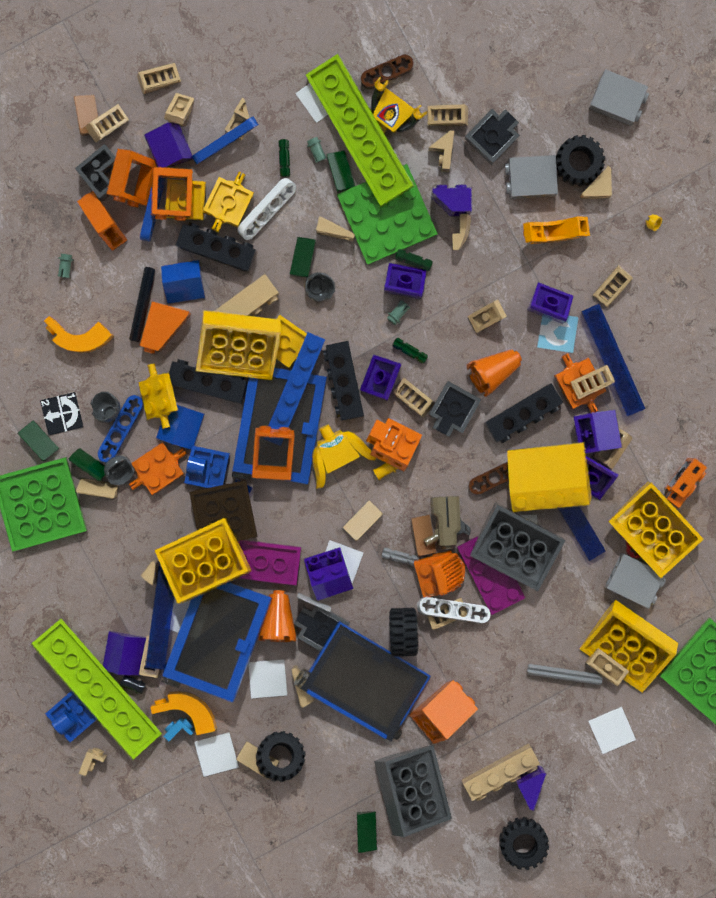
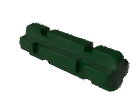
[278,139,290,177]
[395,249,433,271]
[392,338,428,364]

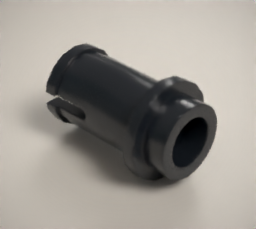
[120,675,146,694]

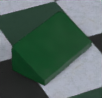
[326,150,355,193]
[290,237,316,278]
[18,420,59,461]
[68,448,105,481]
[357,811,377,853]

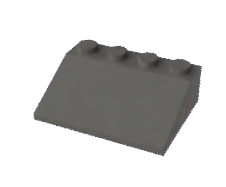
[470,502,566,591]
[374,745,452,837]

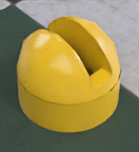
[645,214,662,231]

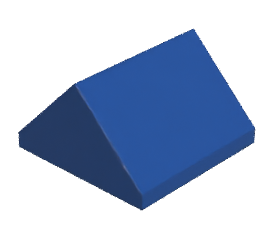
[161,260,205,304]
[156,405,204,450]

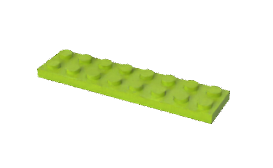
[306,54,414,206]
[31,619,162,760]

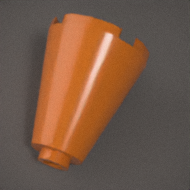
[466,349,522,397]
[258,590,296,642]

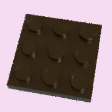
[189,480,258,541]

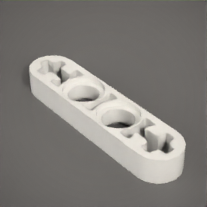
[237,178,296,240]
[417,597,490,623]

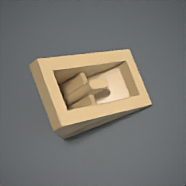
[579,166,612,199]

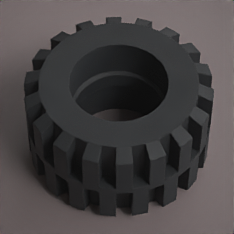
[556,135,605,187]
[389,607,418,657]
[256,731,306,782]
[499,817,549,870]

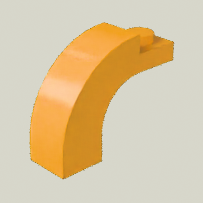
[523,217,590,244]
[44,316,114,353]
[150,691,217,735]

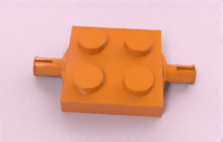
[554,353,606,413]
[129,442,187,495]

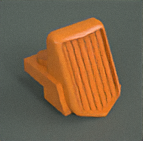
[414,550,465,598]

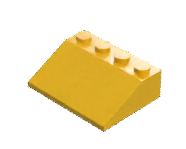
[196,310,281,380]
[507,443,592,512]
[608,482,704,578]
[155,518,252,604]
[580,600,678,693]

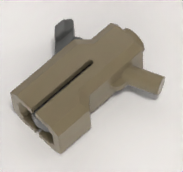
[424,496,471,549]

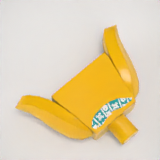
[312,424,376,489]

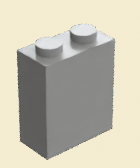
[589,69,649,126]
[505,155,558,199]
[605,553,666,609]

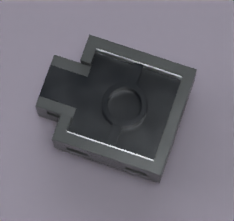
[464,109,520,165]
[429,381,481,437]
[294,605,350,657]

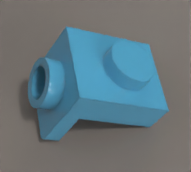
[163,717,195,741]

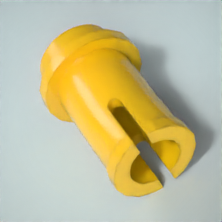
[373,463,398,480]

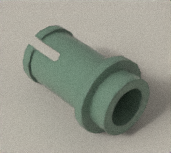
[307,137,327,163]
[57,253,74,278]
[387,300,410,325]

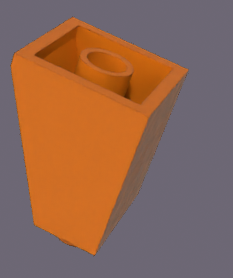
[409,680,478,744]

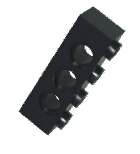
[176,222,257,273]
[323,341,364,421]
[169,359,248,404]
[484,383,563,443]

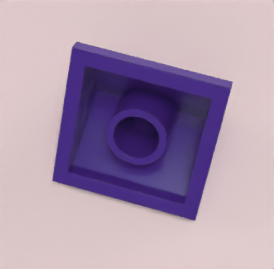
[144,122,193,168]
[384,263,427,299]
[527,282,573,324]
[360,355,401,401]
[586,456,618,500]
[103,631,146,676]
[516,766,546,811]

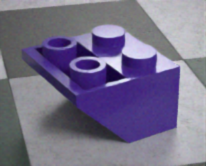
[431,185,472,217]
[574,410,622,455]
[304,547,354,601]

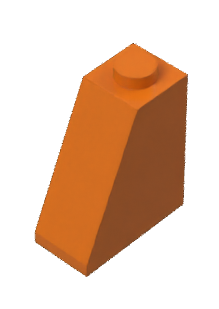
[77,191,127,251]
[140,301,191,354]

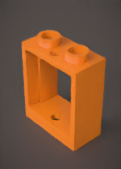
[107,149,157,208]
[151,167,193,221]
[252,426,294,480]

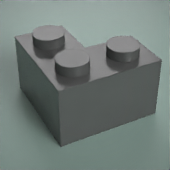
[75,144,115,201]

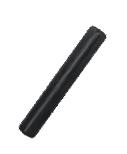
[129,267,155,342]

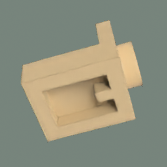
[79,748,107,776]

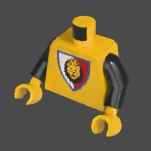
[371,77,427,133]

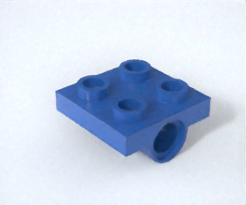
[184,446,230,488]
[45,691,97,742]

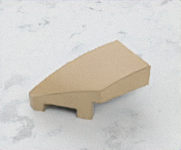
[225,98,250,141]
[452,214,471,250]

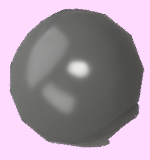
[305,272,335,302]
[90,391,120,423]
[104,455,135,486]

